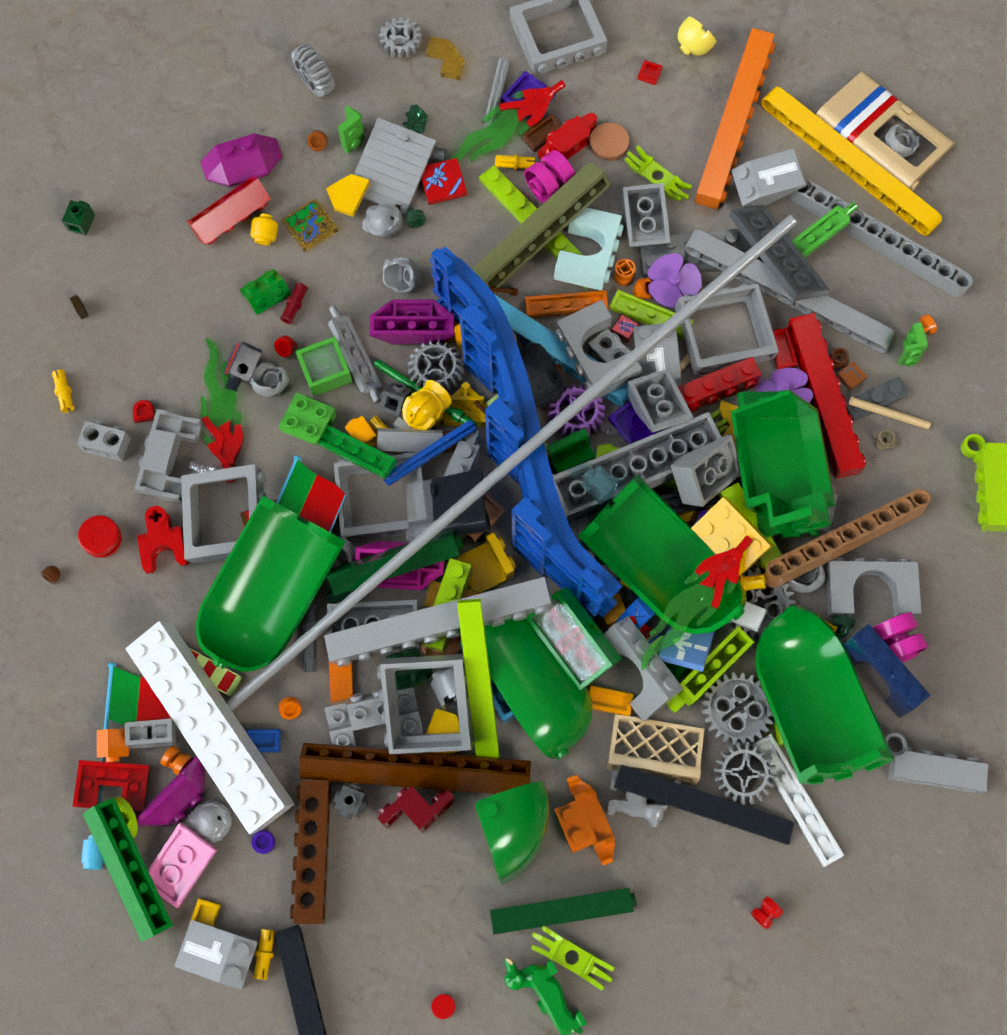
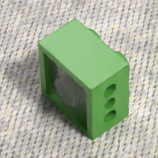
[295,336,352,397]

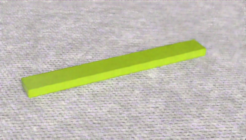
[457,598,500,758]

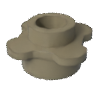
[873,428,897,451]

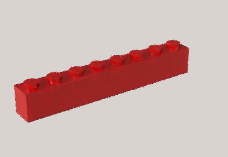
[787,313,866,479]

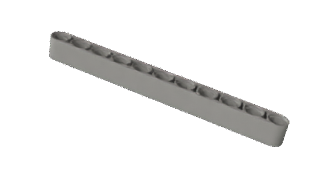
[785,177,973,298]
[684,229,896,353]

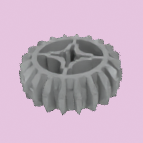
[291,43,335,98]
[407,340,464,393]
[714,742,777,805]

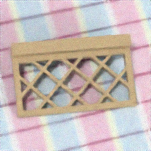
[607,714,704,785]

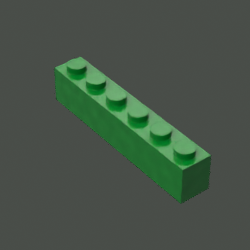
[83,797,173,942]

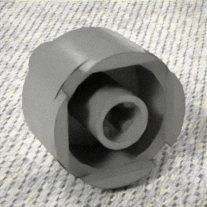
[431,667,458,710]

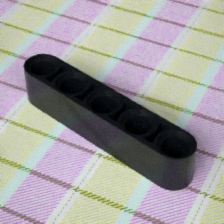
[276,924,327,1035]

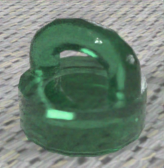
[405,207,427,229]
[832,615,856,637]

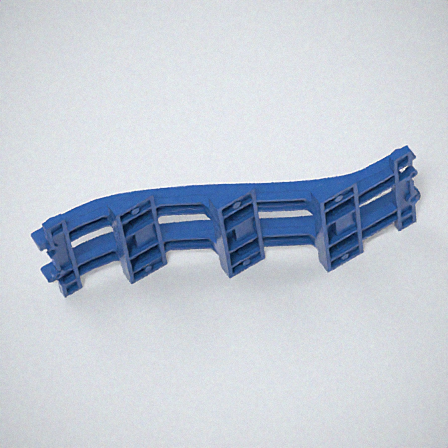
[430,247,622,620]

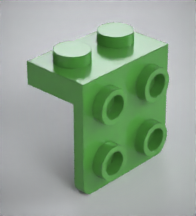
[279,393,337,445]

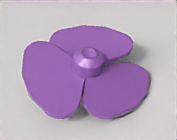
[648,253,701,308]
[756,368,813,403]

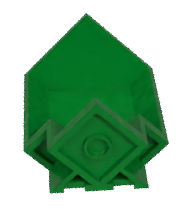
[731,390,836,538]

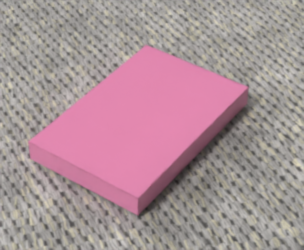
[148,822,218,908]

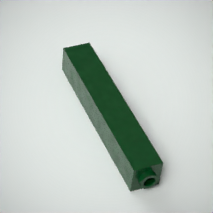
[327,529,464,596]
[490,888,637,935]

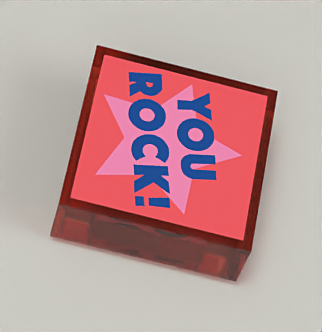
[611,313,639,342]

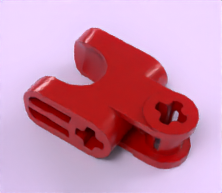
[137,506,189,574]

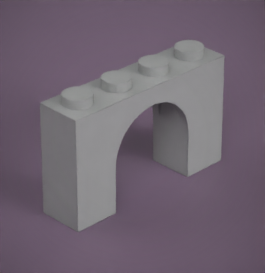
[555,300,642,399]
[825,558,922,619]
[604,616,683,722]

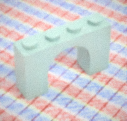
[554,208,624,291]

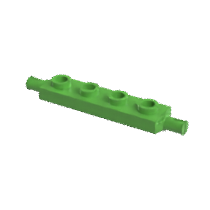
[792,201,858,258]

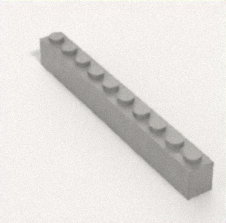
[324,577,554,667]

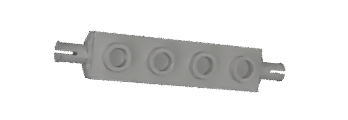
[328,305,382,404]

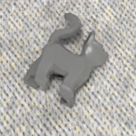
[607,770,682,827]

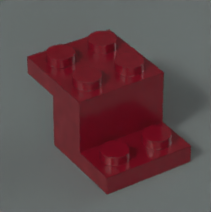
[377,786,456,833]

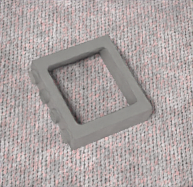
[510,0,607,76]
[675,283,779,375]
[334,452,429,542]
[181,464,267,564]
[377,654,474,754]

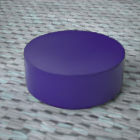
[251,830,276,854]

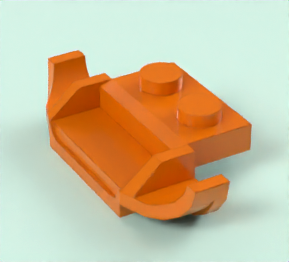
[554,775,615,866]

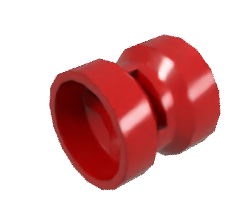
[750,896,784,930]

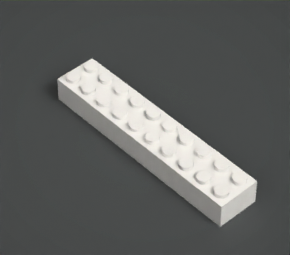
[125,621,295,835]

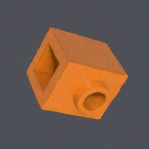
[97,729,130,762]

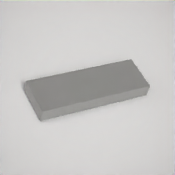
[377,428,443,452]

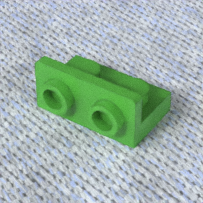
[898,322,928,366]

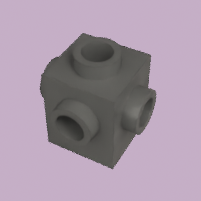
[380,382,412,417]
[333,784,368,819]

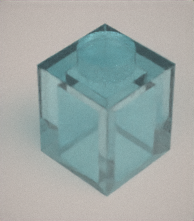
[582,465,618,504]

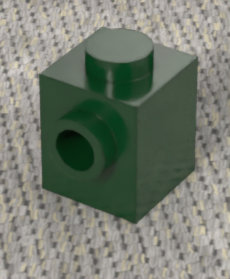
[62,200,95,236]

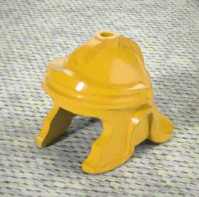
[402,380,452,430]

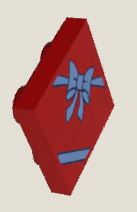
[421,158,467,205]

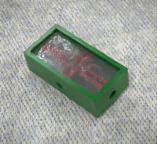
[526,587,622,691]

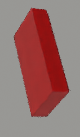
[772,327,799,370]

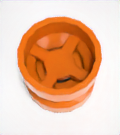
[614,258,635,286]
[160,745,193,775]

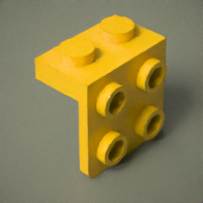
[457,533,516,593]

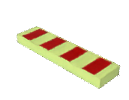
[189,648,244,697]

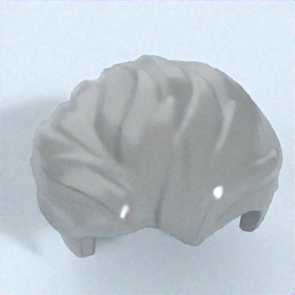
[885,124,919,158]
[250,362,289,397]
[787,563,825,593]

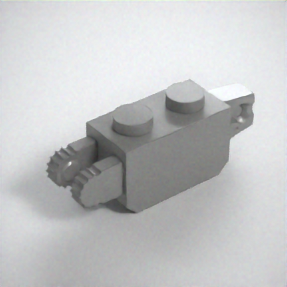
[444,431,481,476]

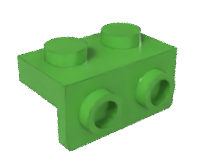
[338,105,365,154]

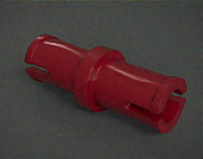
[280,283,308,325]

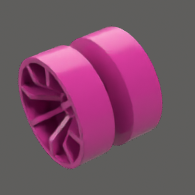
[524,150,575,204]
[873,612,929,663]

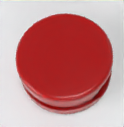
[78,515,122,558]

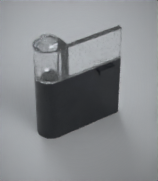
[406,469,491,543]

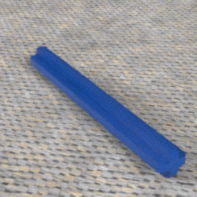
[383,420,476,486]

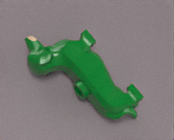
[504,958,587,1035]

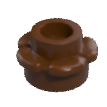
[829,348,849,368]

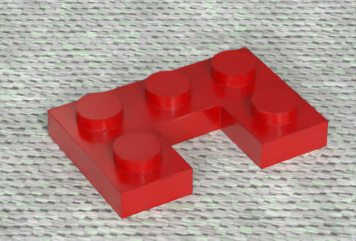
[72,760,150,812]

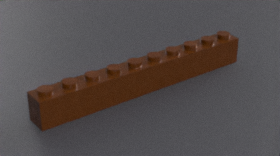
[299,743,531,795]

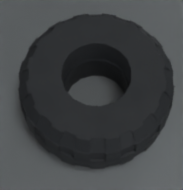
[519,343,564,408]

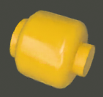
[250,214,278,246]

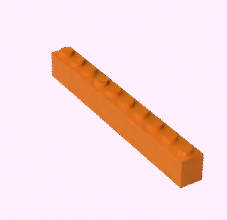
[694,28,776,210]

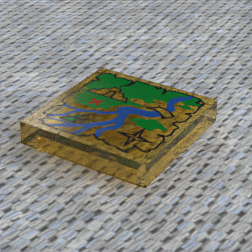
[282,198,338,252]

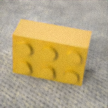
[691,497,774,576]

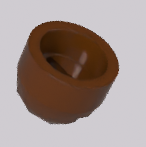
[40,565,60,585]

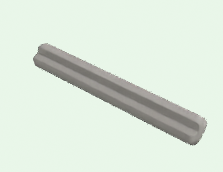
[484,58,509,128]

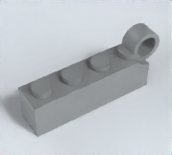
[885,733,988,794]

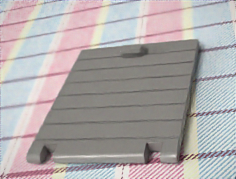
[354,118,437,216]

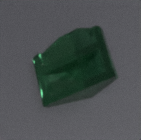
[386,648,433,691]

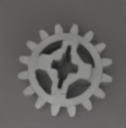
[379,17,422,58]

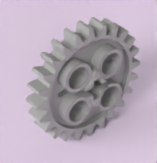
[728,567,795,639]
[701,672,774,746]

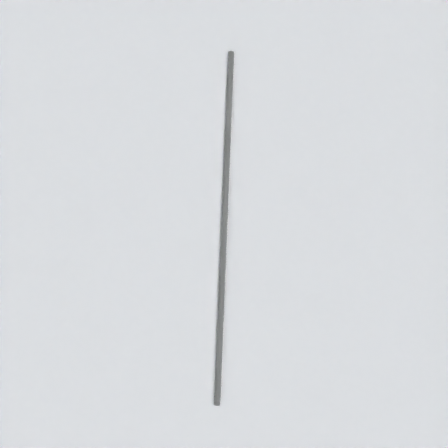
[226,215,797,711]

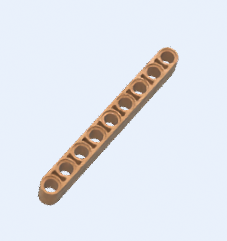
[764,489,931,588]

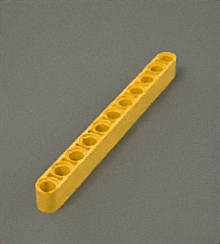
[761,86,942,236]

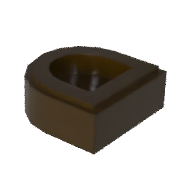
[70,294,88,319]

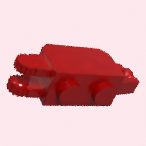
[537,112,597,160]

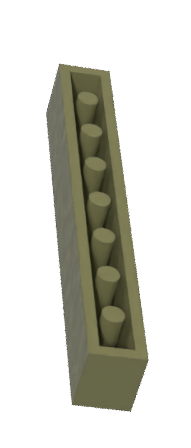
[472,162,611,293]

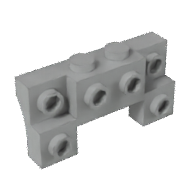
[134,409,202,503]
[324,684,423,747]

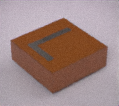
[836,361,867,391]

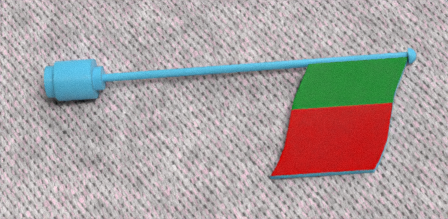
[276,456,346,533]
[81,662,177,870]

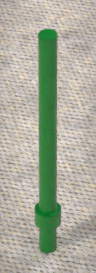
[374,359,478,428]

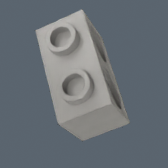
[587,328,632,363]
[77,421,131,462]
[125,719,176,749]

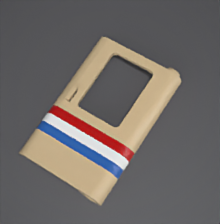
[816,71,955,192]

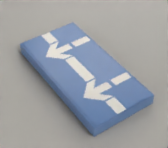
[659,626,715,672]

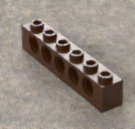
[290,780,331,924]

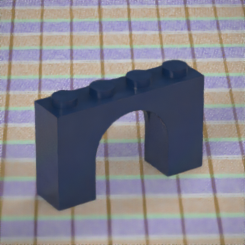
[844,624,931,718]

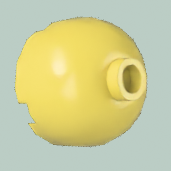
[677,16,717,56]

